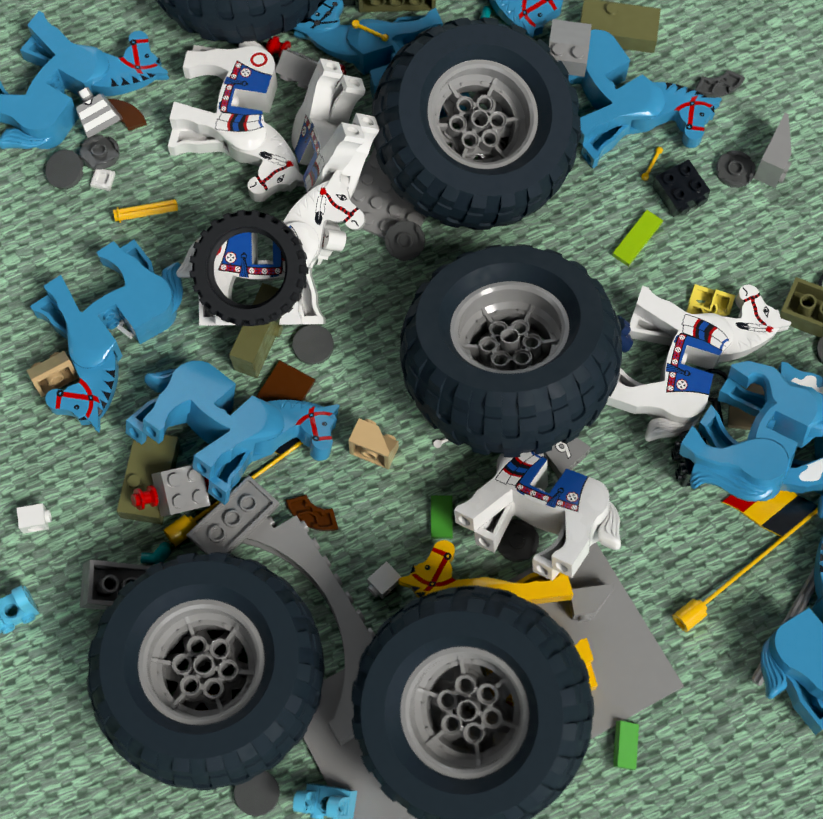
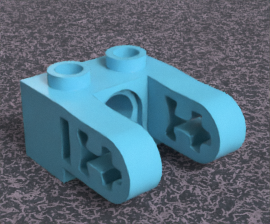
[0,585,39,634]
[293,783,357,819]

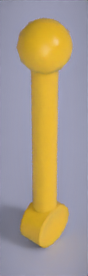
[352,20,389,42]
[641,146,663,181]

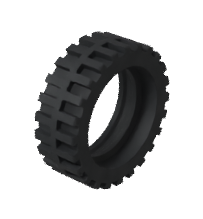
[189,210,308,326]

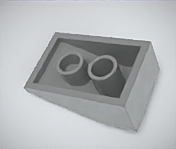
[549,19,592,77]
[754,113,792,188]
[80,560,151,609]

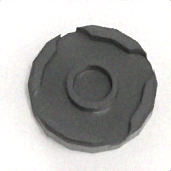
[79,135,120,170]
[45,149,84,189]
[716,150,756,188]
[385,220,426,261]
[292,325,334,365]
[497,519,539,562]
[234,771,280,817]

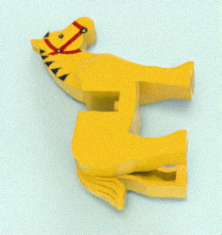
[398,540,598,706]

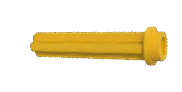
[113,199,178,223]

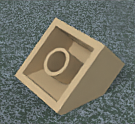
[26,351,79,397]

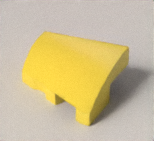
[686,284,736,316]

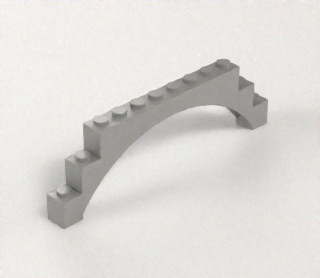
[242,515,375,746]

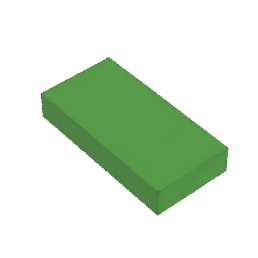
[431,495,453,539]
[613,721,639,770]

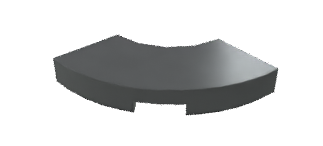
[695,70,745,98]

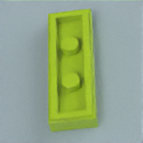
[612,210,663,267]

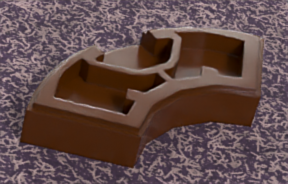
[108,99,147,131]
[286,495,339,531]

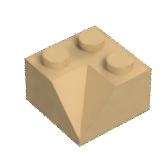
[348,418,399,470]

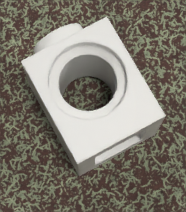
[17,503,52,534]
[367,561,401,599]

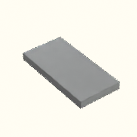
[186,475,280,554]

